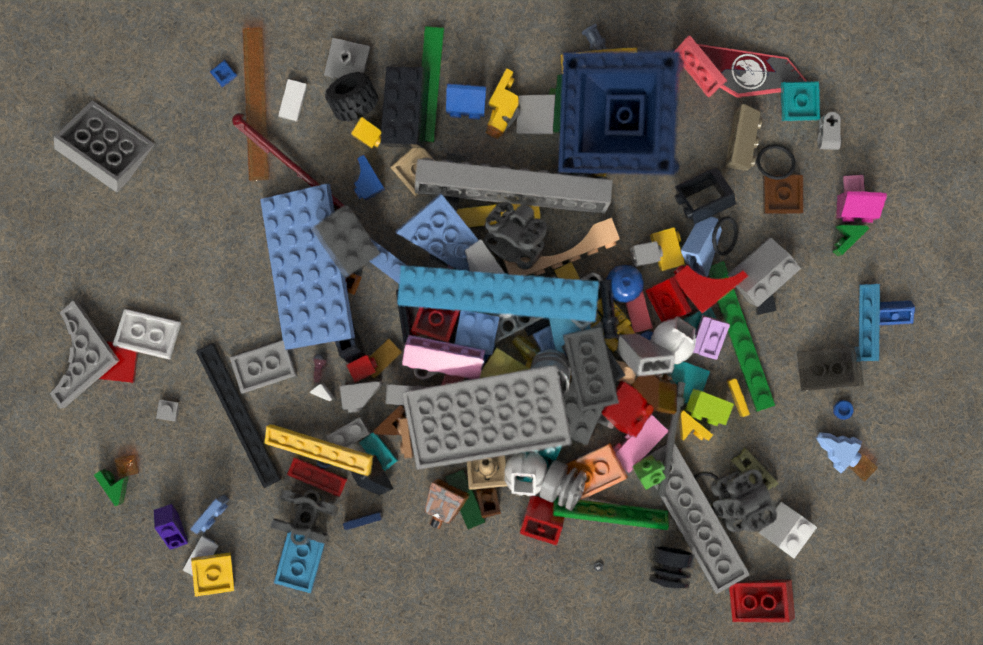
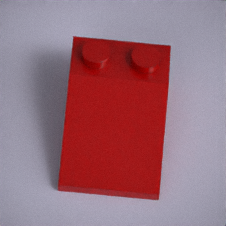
[729,579,795,622]

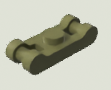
[731,447,779,491]

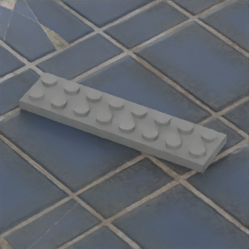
[643,443,750,594]

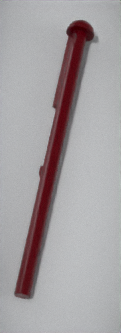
[232,113,345,210]

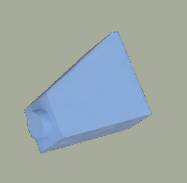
[681,216,722,277]

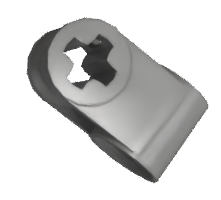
[817,112,841,150]

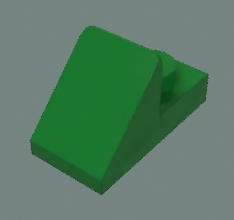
[833,225,870,256]
[94,469,129,507]

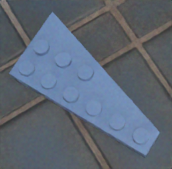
[395,194,504,272]

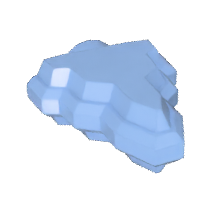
[816,432,862,473]

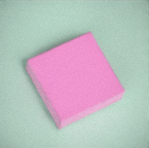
[843,175,865,192]

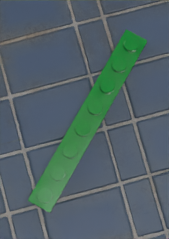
[708,261,775,412]

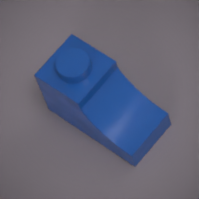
[354,155,385,201]

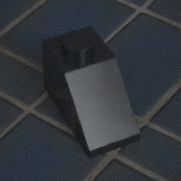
[350,455,394,496]

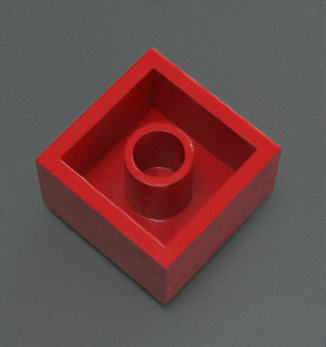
[411,307,461,343]

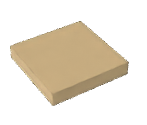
[390,148,435,197]

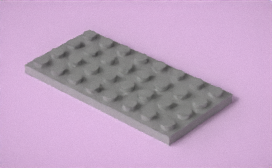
[402,365,571,470]

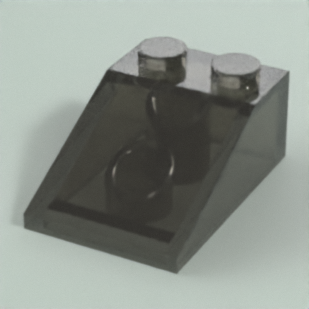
[797,347,864,391]

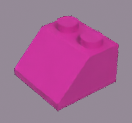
[836,191,887,223]

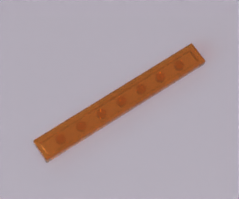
[243,27,269,181]

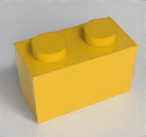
[650,228,685,272]

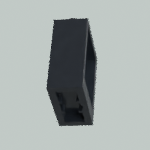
[674,167,736,224]

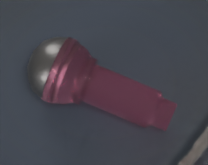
[313,353,327,383]

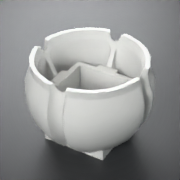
[651,316,696,364]
[504,451,548,496]

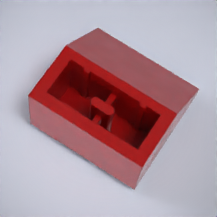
[519,495,565,546]

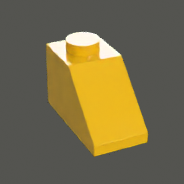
[351,117,381,149]

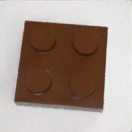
[763,175,803,214]

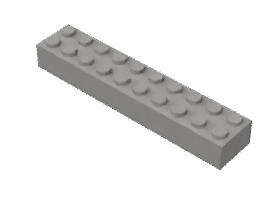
[415,158,612,214]

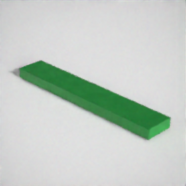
[421,26,444,143]
[553,497,669,530]

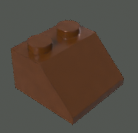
[632,373,677,414]

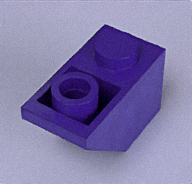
[154,504,188,549]

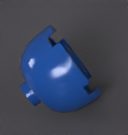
[606,264,644,303]

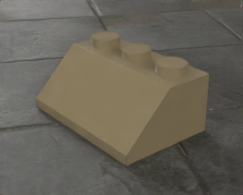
[725,104,762,171]

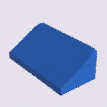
[880,300,915,325]

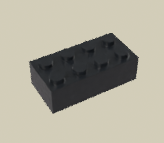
[380,67,430,148]

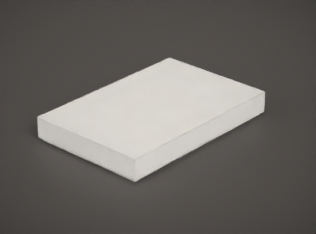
[113,309,181,359]

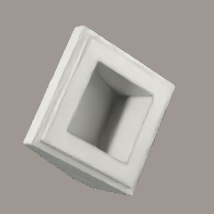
[310,383,334,401]

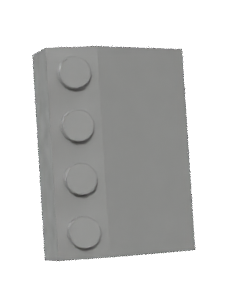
[54,100,154,192]

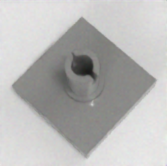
[324,38,370,79]

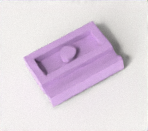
[693,315,730,360]

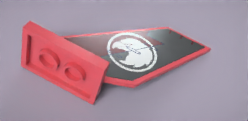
[675,36,807,98]

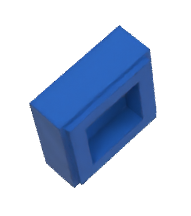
[210,60,237,88]

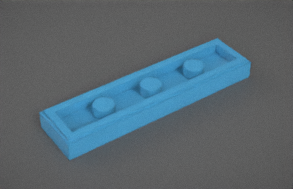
[859,284,880,361]

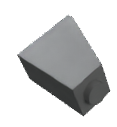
[617,334,676,376]

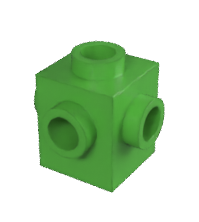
[632,455,666,490]

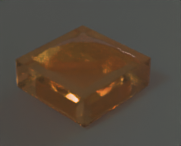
[115,454,139,478]

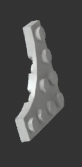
[50,300,119,408]

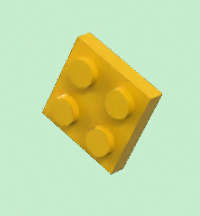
[191,552,234,596]

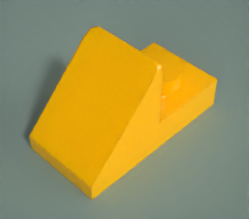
[679,410,713,441]

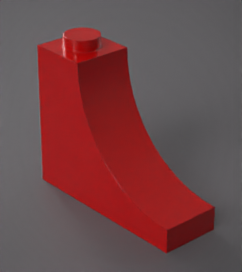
[674,265,748,313]

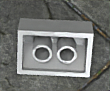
[727,237,801,307]

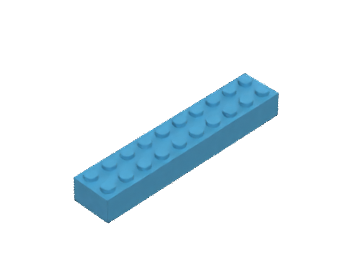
[398,266,598,322]

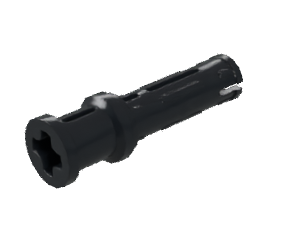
[599,280,620,339]

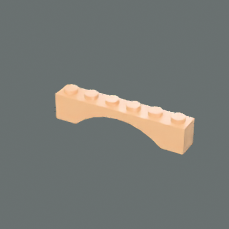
[503,218,620,276]

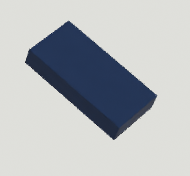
[342,510,383,530]

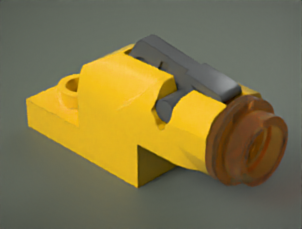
[485,68,520,139]

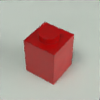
[346,355,378,383]

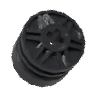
[649,546,695,589]

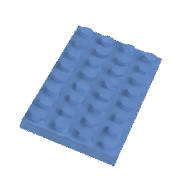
[260,184,355,350]

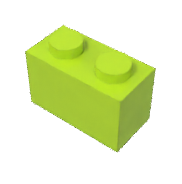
[685,389,734,427]

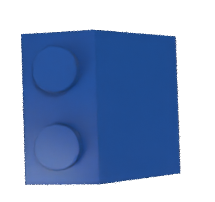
[446,84,486,120]

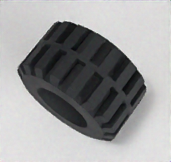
[325,72,379,122]

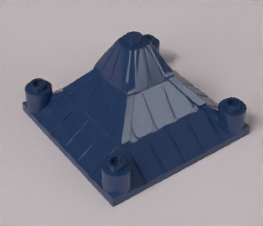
[558,51,685,175]

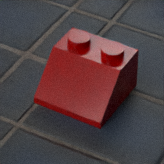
[601,380,654,438]

